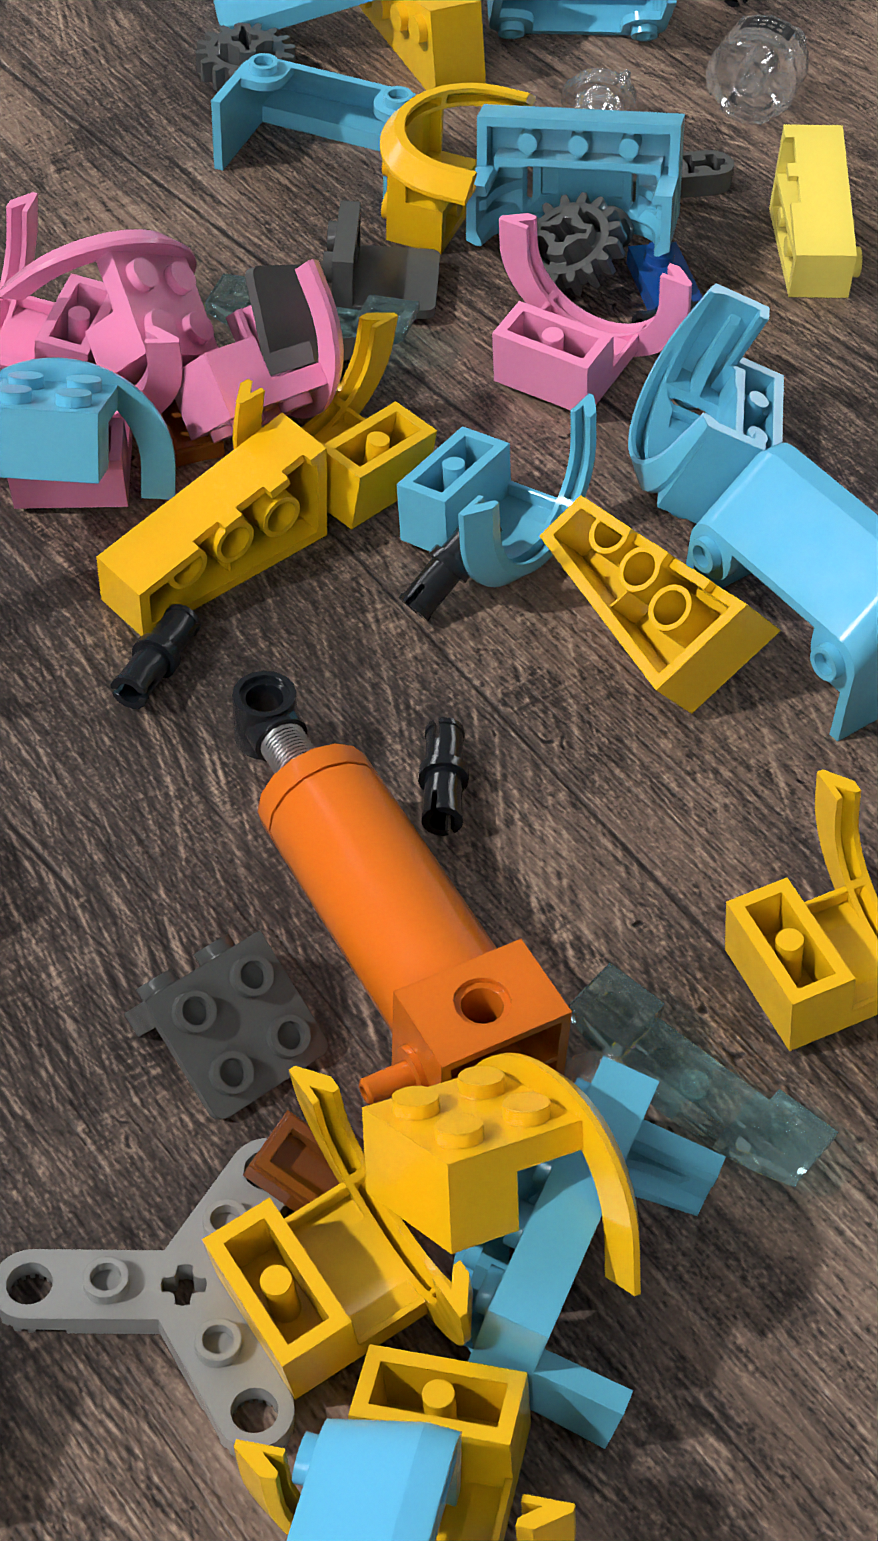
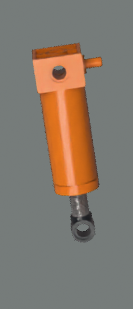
[232,671,572,1105]

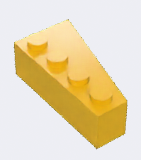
[359,0,486,90]
[96,413,327,636]
[539,495,781,714]

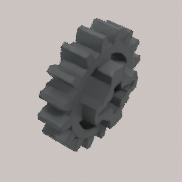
[195,22,296,91]
[537,192,627,296]

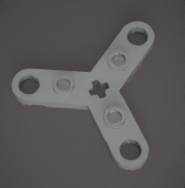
[0,1138,295,1457]

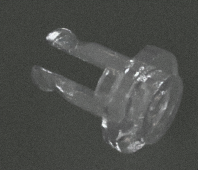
[561,68,637,111]

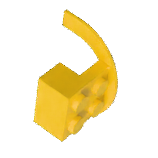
[380,83,536,255]
[233,313,437,530]
[725,769,878,1052]
[362,1053,641,1296]
[202,1066,473,1400]
[234,1344,576,1541]

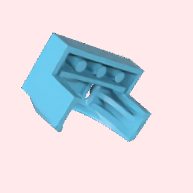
[466,104,685,257]
[628,283,784,524]
[452,1056,726,1449]

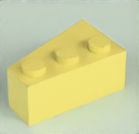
[769,124,862,298]

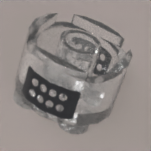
[706,15,809,125]

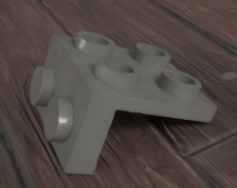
[322,200,440,320]
[245,264,356,378]
[124,930,328,1120]

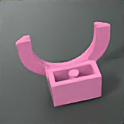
[0,192,113,370]
[492,213,692,410]
[0,229,218,383]
[175,259,344,443]
[7,326,182,509]

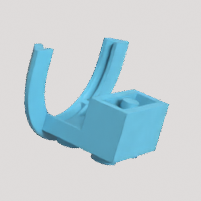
[0,358,176,500]
[397,393,597,587]

